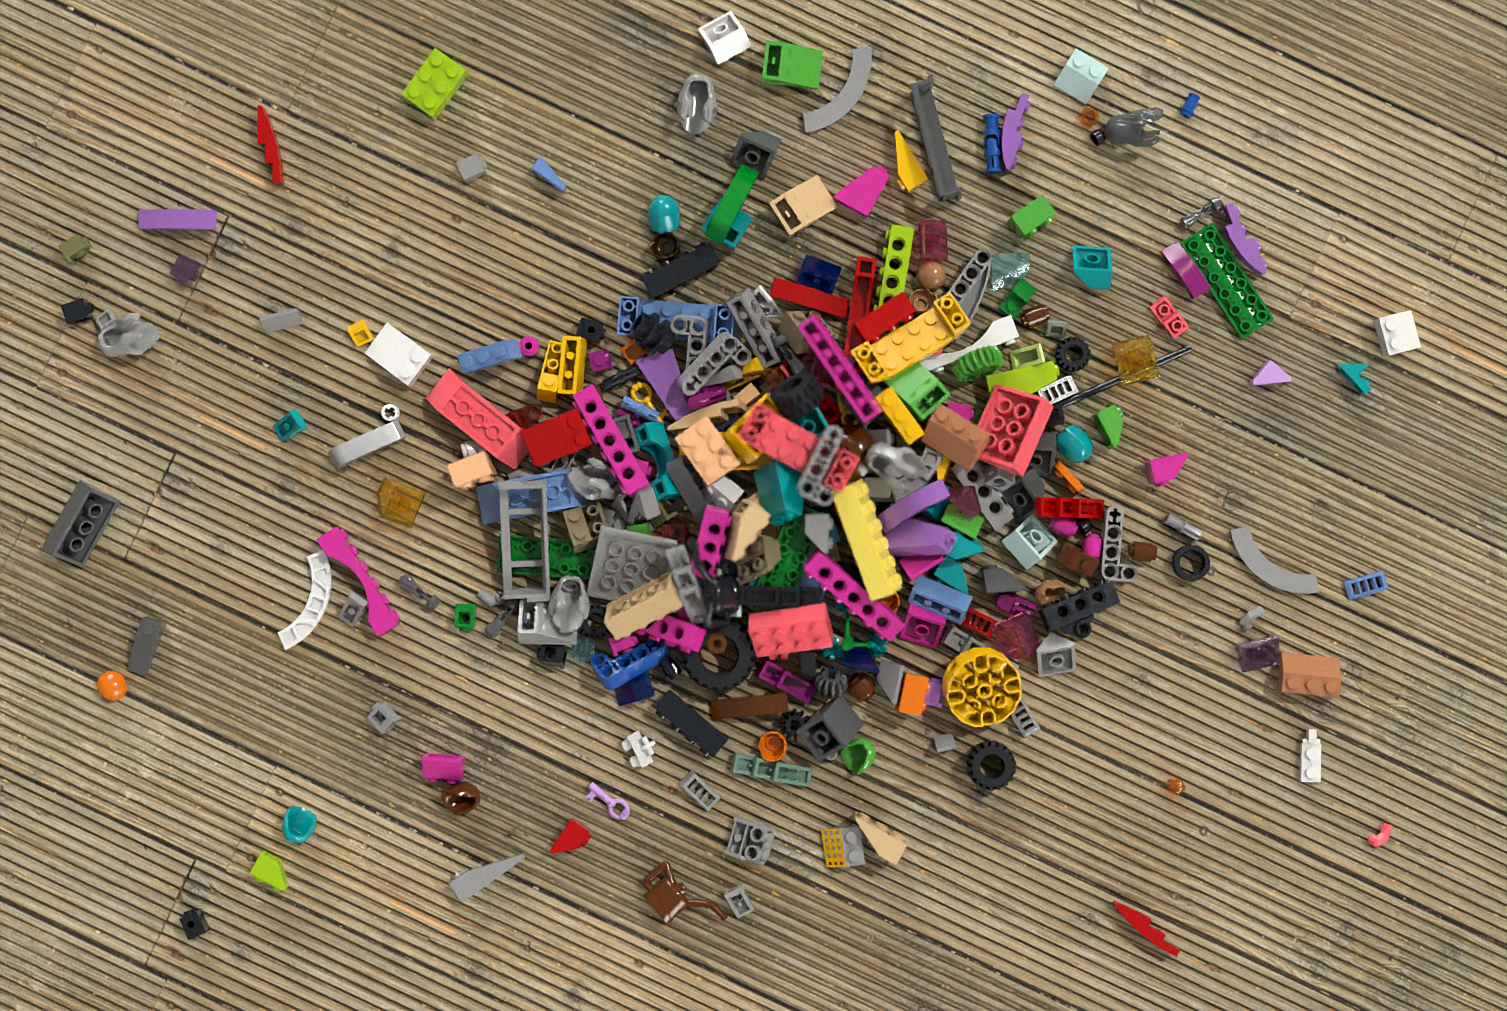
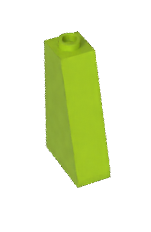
[984,361,1060,398]

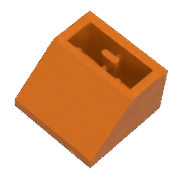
[894,672,930,716]

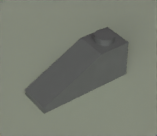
[127,616,166,677]

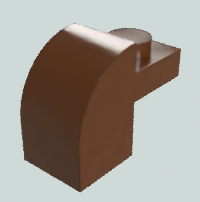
[1056,540,1100,577]

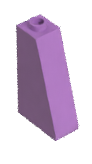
[636,349,693,421]
[884,518,957,557]

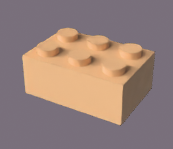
[675,416,740,486]
[447,451,498,490]

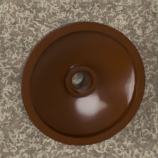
[827,424,875,482]

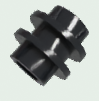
[630,312,676,354]

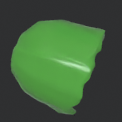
[840,738,876,775]

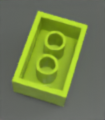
[401,48,469,120]

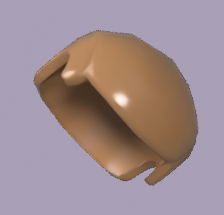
[916,261,946,291]
[908,288,938,316]
[1035,579,1066,606]

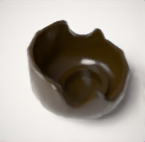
[650,232,681,261]

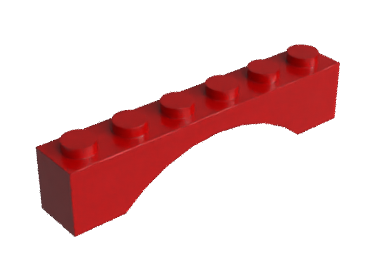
[844,256,877,375]

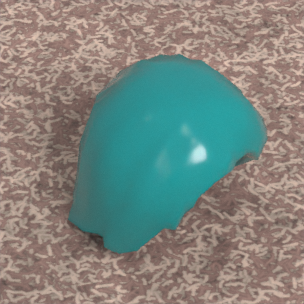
[647,195,681,233]
[1056,425,1093,463]
[281,806,317,844]

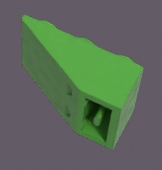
[762,40,823,89]
[883,362,951,422]

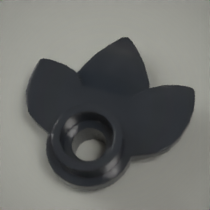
[1059,607,1094,639]

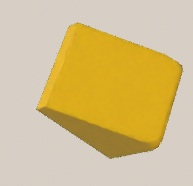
[348,319,374,348]

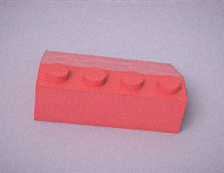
[977,384,1053,476]

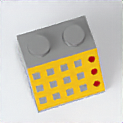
[821,823,865,867]

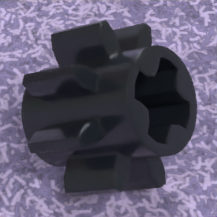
[659,656,683,680]

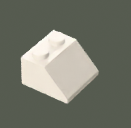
[698,11,751,64]
[1373,310,1421,357]

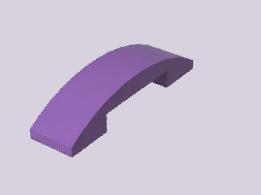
[876,479,951,535]

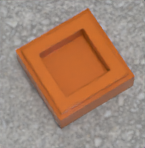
[620,339,646,365]

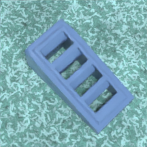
[532,157,567,193]
[1343,570,1389,600]

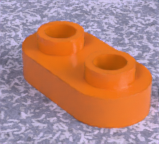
[1053,461,1085,494]

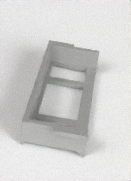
[499,479,550,602]

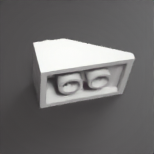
[365,323,434,387]

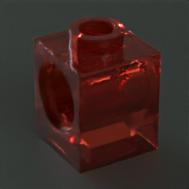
[661,524,689,543]

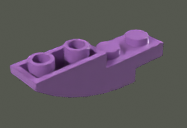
[1000,93,1031,173]
[1222,203,1267,276]

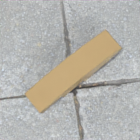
[668,399,746,436]

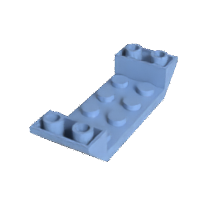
[617,296,734,344]
[476,467,596,525]

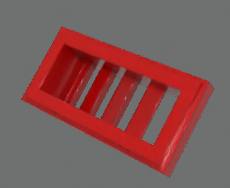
[961,607,999,639]

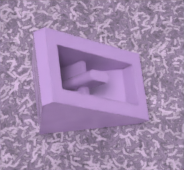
[1249,360,1292,386]

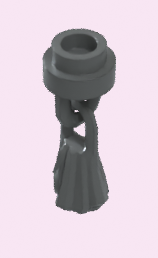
[1180,197,1224,229]
[773,335,807,375]
[398,574,441,610]
[485,599,520,637]

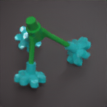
[820,594,888,662]

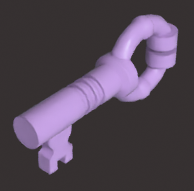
[585,782,631,820]

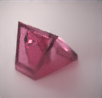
[948,486,982,521]

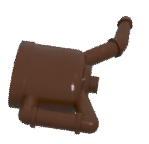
[642,861,728,924]

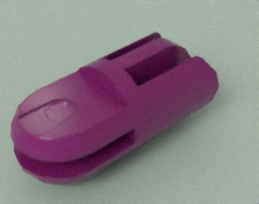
[684,384,727,410]
[995,592,1037,622]

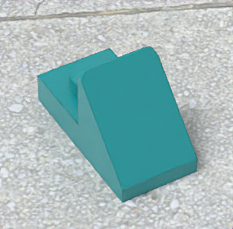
[1335,363,1371,395]
[273,408,307,443]

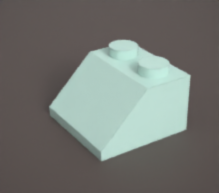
[1053,49,1109,105]
[1001,514,1058,570]

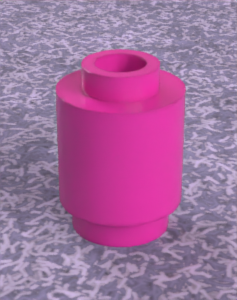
[519,336,540,357]
[1049,517,1078,538]
[1082,534,1103,559]

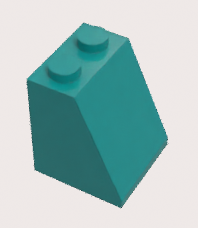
[754,460,806,526]

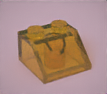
[1111,334,1160,386]

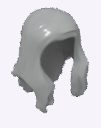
[677,73,717,135]
[98,312,160,357]
[865,442,926,491]
[567,458,622,501]
[548,576,590,633]

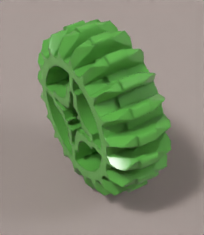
[952,346,1004,383]

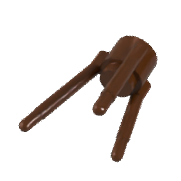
[743,367,784,407]

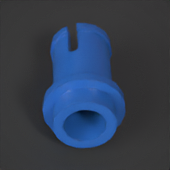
[1180,93,1201,119]

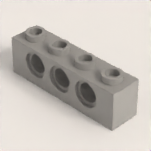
[726,287,785,368]
[949,460,1014,531]

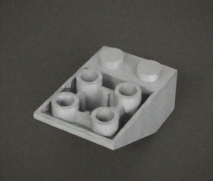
[517,599,578,645]

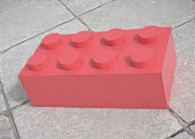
[749,603,833,658]

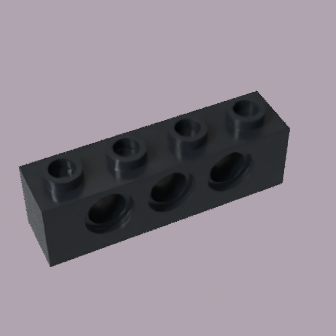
[1038,580,1121,632]

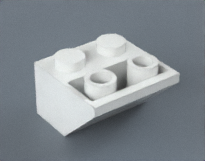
[703,475,744,510]

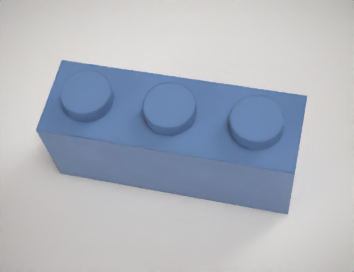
[458,339,522,374]
[908,575,973,624]

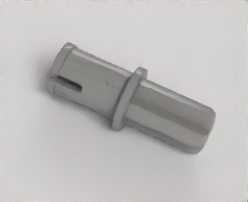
[1164,512,1202,541]

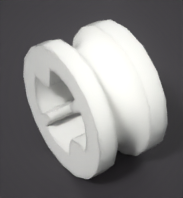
[381,404,400,422]

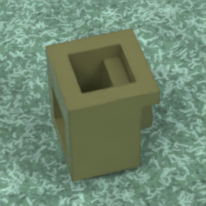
[58,234,92,264]

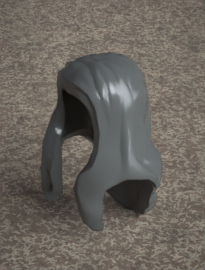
[1106,107,1164,147]

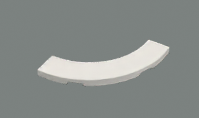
[278,550,332,650]

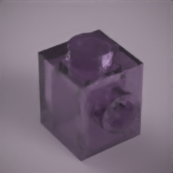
[170,254,201,285]

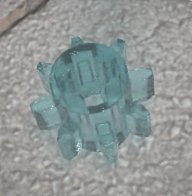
[572,638,595,662]

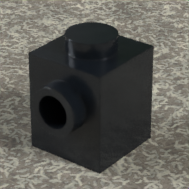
[179,908,210,940]

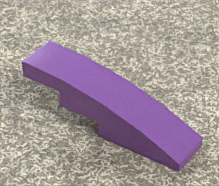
[138,209,217,231]

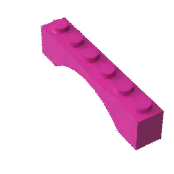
[316,527,400,637]

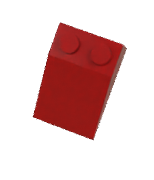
[520,409,592,467]

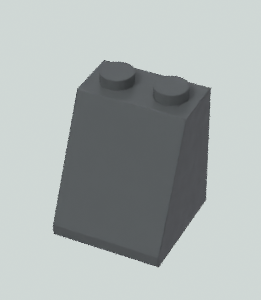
[796,694,864,761]

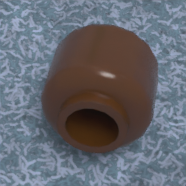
[847,672,876,701]

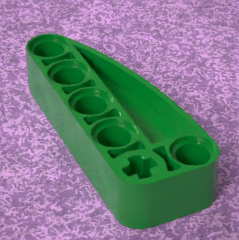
[705,164,759,245]

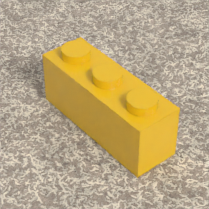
[557,336,587,396]
[875,386,925,446]

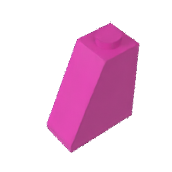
[833,166,890,218]

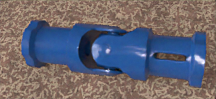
[983,114,1002,174]

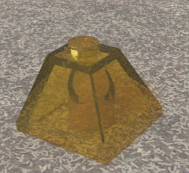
[377,477,426,529]

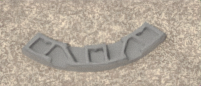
[803,47,872,134]
[891,407,944,502]
[1229,527,1319,594]

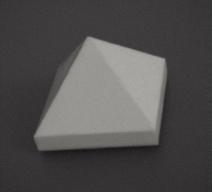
[1046,320,1067,338]

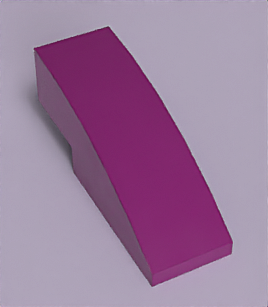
[1161,242,1211,299]
[754,657,816,703]

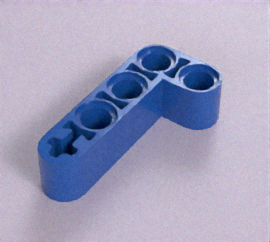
[590,639,670,690]

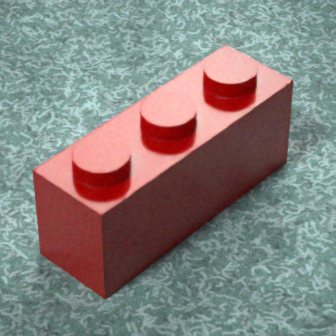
[854,291,916,344]

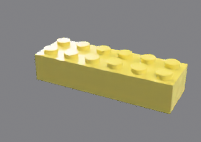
[832,479,902,601]

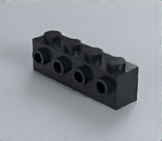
[642,242,721,300]
[654,689,728,757]

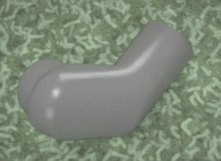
[507,468,535,480]
[477,589,506,606]
[1239,606,1265,631]

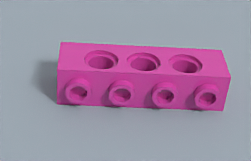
[633,615,707,653]

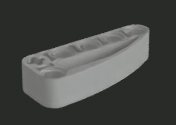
[947,249,992,341]

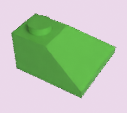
[1091,404,1124,449]

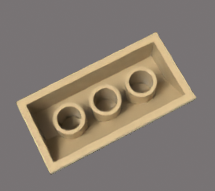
[604,570,683,640]

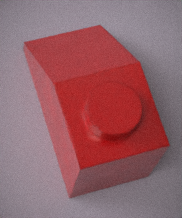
[549,817,592,854]

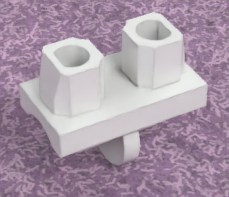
[622,730,656,768]

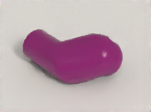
[617,408,641,429]

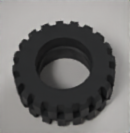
[682,617,756,692]

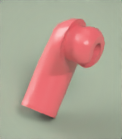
[1368,823,1392,847]

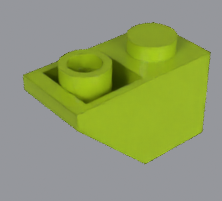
[250,850,289,892]

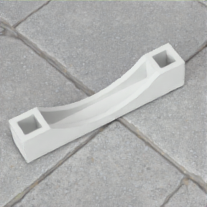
[919,315,1019,373]

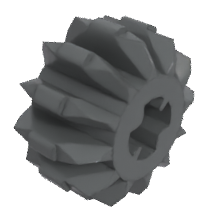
[815,667,848,698]

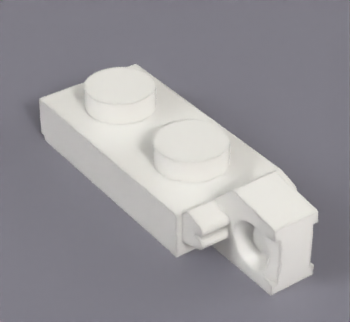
[1300,729,1321,782]

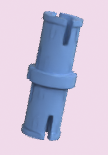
[620,396,660,422]

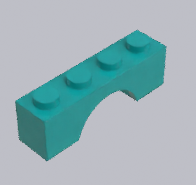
[634,422,681,501]

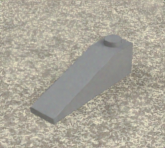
[449,852,527,903]

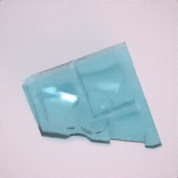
[991,253,1030,293]

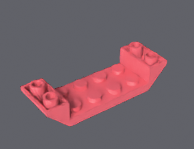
[426,368,529,470]
[738,403,860,493]

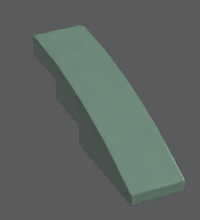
[731,752,813,787]

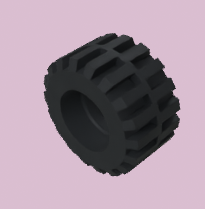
[770,372,824,420]
[966,741,1016,791]

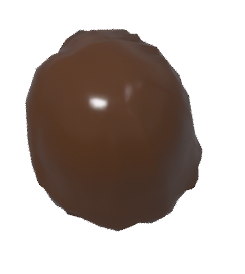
[441,781,480,815]

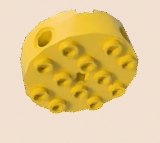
[942,647,1022,727]

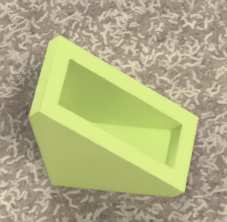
[1009,343,1045,370]

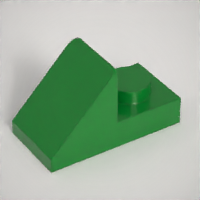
[998,278,1036,320]

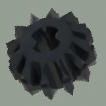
[779,708,810,741]

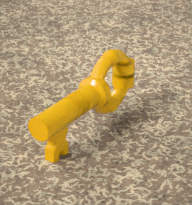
[631,381,670,424]

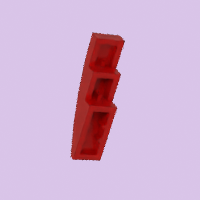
[257,105,284,185]
[769,277,850,318]
[1035,497,1104,519]
[1112,900,1180,957]

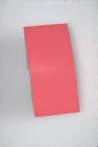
[1148,296,1189,339]

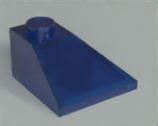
[840,639,880,674]
[614,670,656,706]

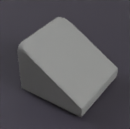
[94,308,117,331]
[934,733,956,752]

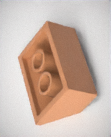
[921,404,991,471]
[1277,652,1341,697]

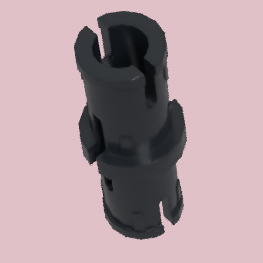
[602,364,641,391]

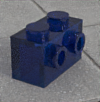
[796,254,842,295]

